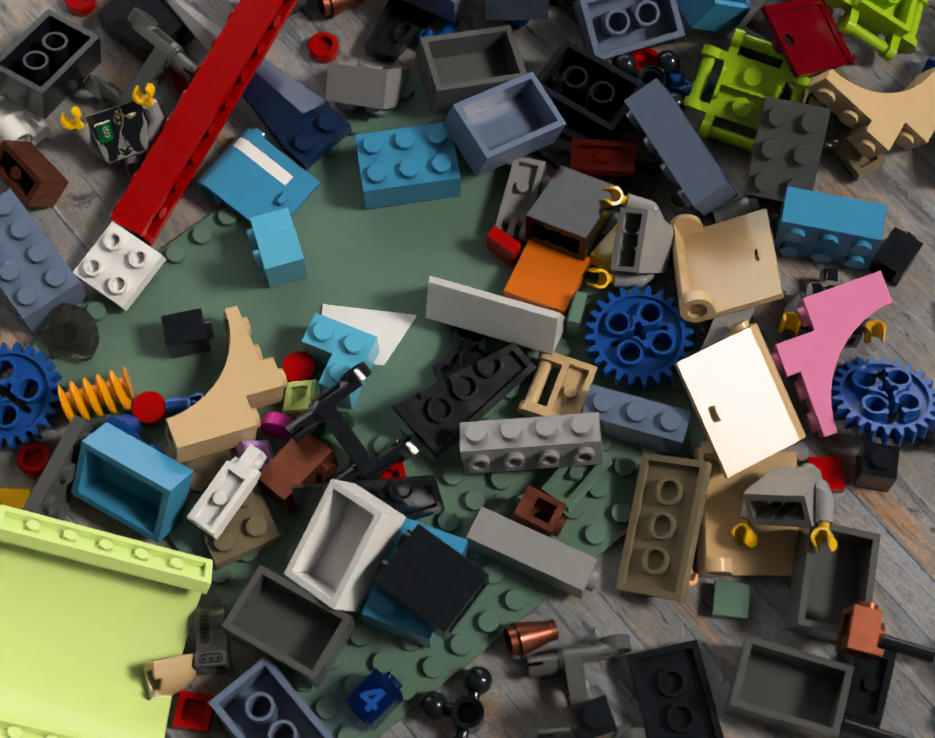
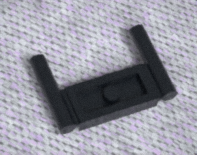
[840,634,935,738]

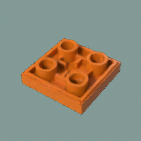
[504,240,591,317]

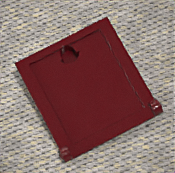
[761,0,857,79]

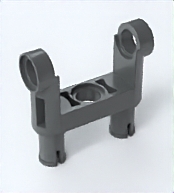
[83,7,198,120]
[526,634,647,738]

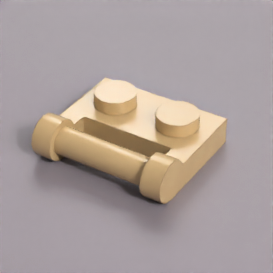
[517,351,598,417]

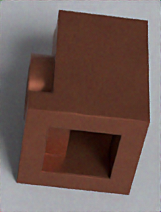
[511,485,567,538]
[835,601,885,661]

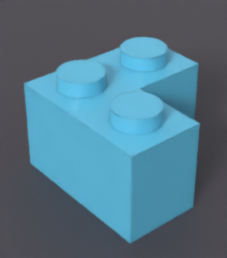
[246,207,308,288]
[301,313,379,409]

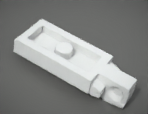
[186,444,267,539]

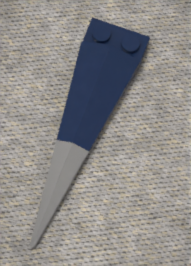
[165,0,352,171]

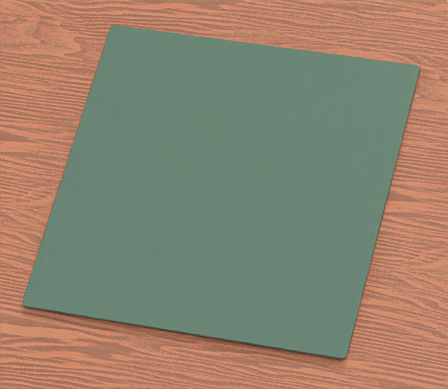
[23,66,708,738]

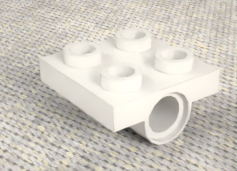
[0,95,51,146]
[73,221,166,311]

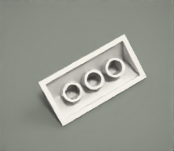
[426,276,567,355]

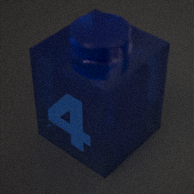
[345,668,404,732]

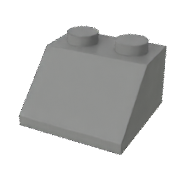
[325,60,411,114]

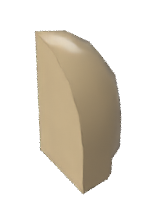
[143,653,197,700]

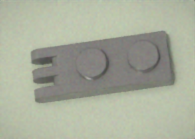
[495,157,546,241]

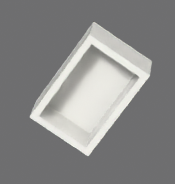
[284,479,406,612]

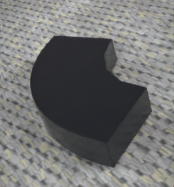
[432,326,488,382]

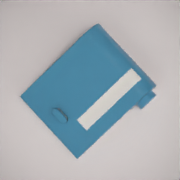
[196,128,320,224]

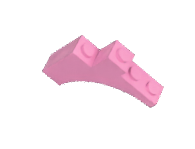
[771,270,893,438]

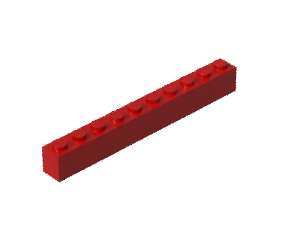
[109,0,298,245]

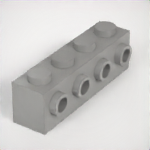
[460,412,603,474]

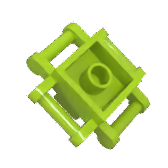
[825,0,928,62]
[683,28,811,155]

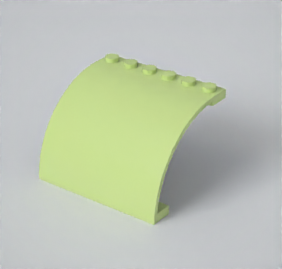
[0,504,213,738]

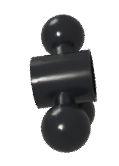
[612,50,686,112]
[419,666,492,738]

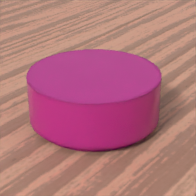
[259,412,293,439]

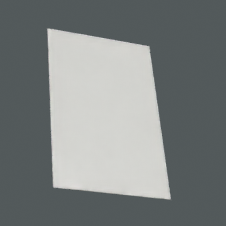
[321,304,417,365]

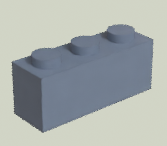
[582,384,691,457]

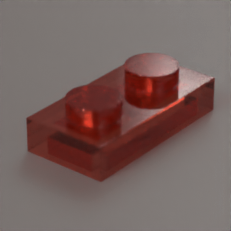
[570,138,637,177]

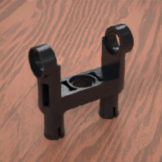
[284,361,424,482]

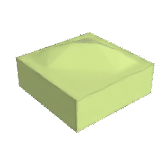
[282,379,320,417]

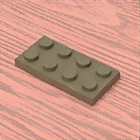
[164,446,282,570]
[615,453,712,603]

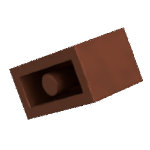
[0,140,69,207]
[257,433,339,514]

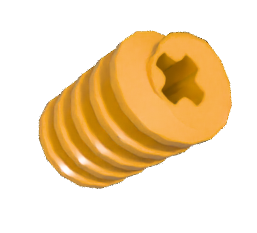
[58,367,134,422]

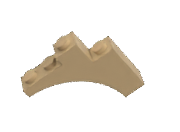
[806,67,935,159]
[165,306,288,463]

